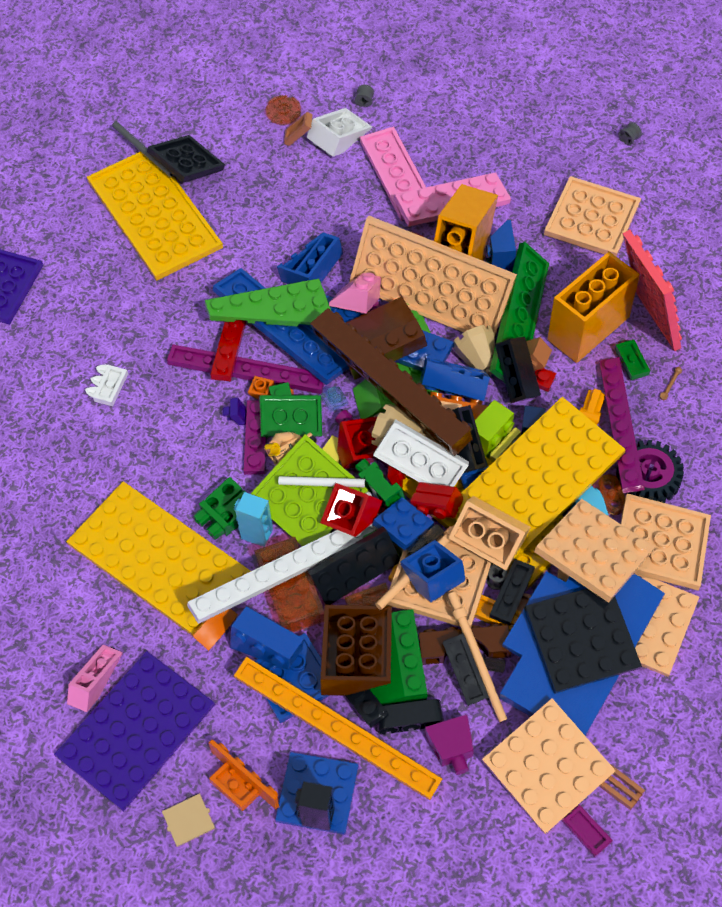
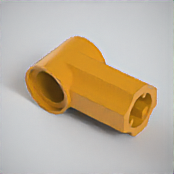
[580,389,605,425]

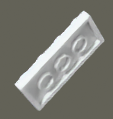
[373,419,469,487]

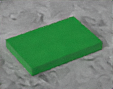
[259,395,322,437]

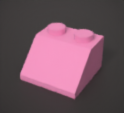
[329,273,381,314]

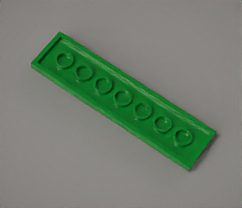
[490,242,549,383]

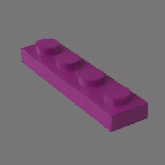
[244,400,266,475]

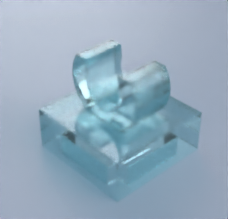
[321,386,348,413]

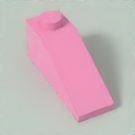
[67,645,123,712]

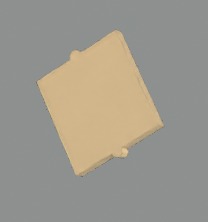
[162,793,215,847]

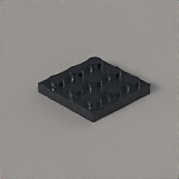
[147,135,225,183]

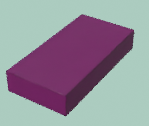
[562,804,613,857]

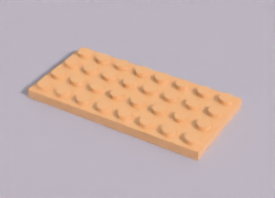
[349,216,517,339]

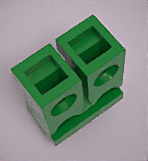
[355,459,405,510]
[193,477,247,540]

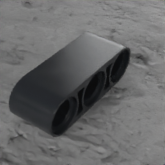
[377,699,444,735]

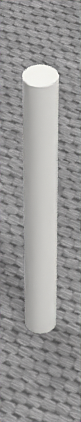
[278,476,365,488]

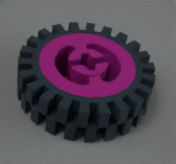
[616,440,684,503]

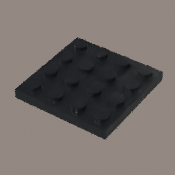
[524,588,642,694]

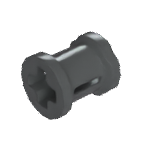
[487,564,508,590]

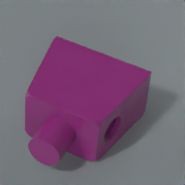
[425,714,474,775]

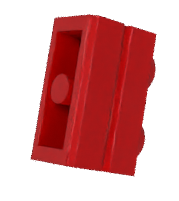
[410,482,463,519]

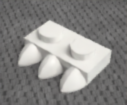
[85,365,128,406]

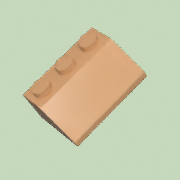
[448,496,531,570]

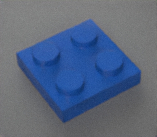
[373,497,434,551]

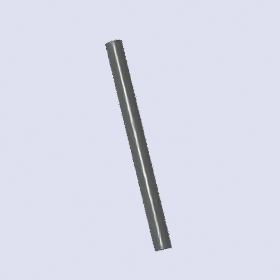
[112,121,174,178]

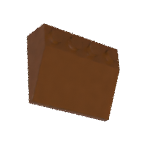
[346,296,427,380]
[321,605,392,696]

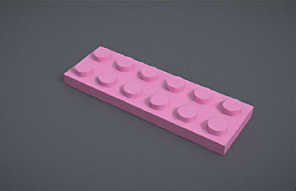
[360,126,426,221]
[394,172,511,227]

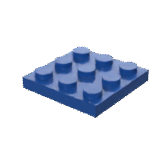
[254,633,330,724]
[275,752,359,835]

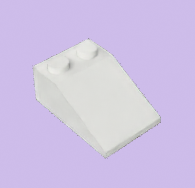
[307,108,372,157]

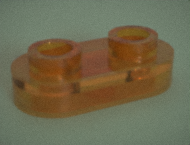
[597,474,625,515]

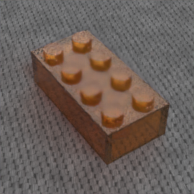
[254,537,324,633]

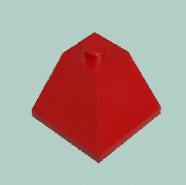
[337,417,379,469]
[320,483,382,537]

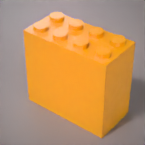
[434,184,498,261]
[547,252,640,363]

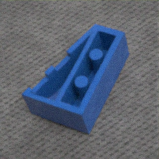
[277,232,343,284]
[420,358,490,401]
[230,606,304,670]

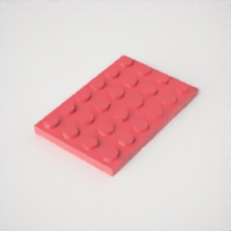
[623,229,682,351]

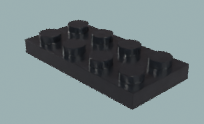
[308,527,400,605]

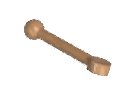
[660,367,682,401]

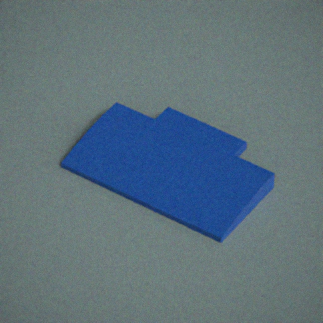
[499,571,665,736]

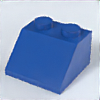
[485,220,516,272]
[400,540,466,602]

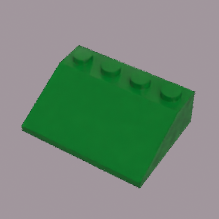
[370,609,427,706]

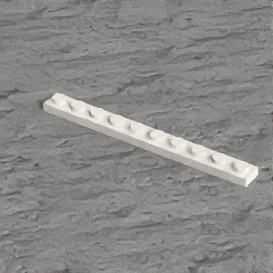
[187,514,379,624]

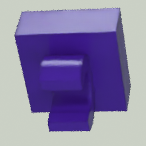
[223,397,246,425]

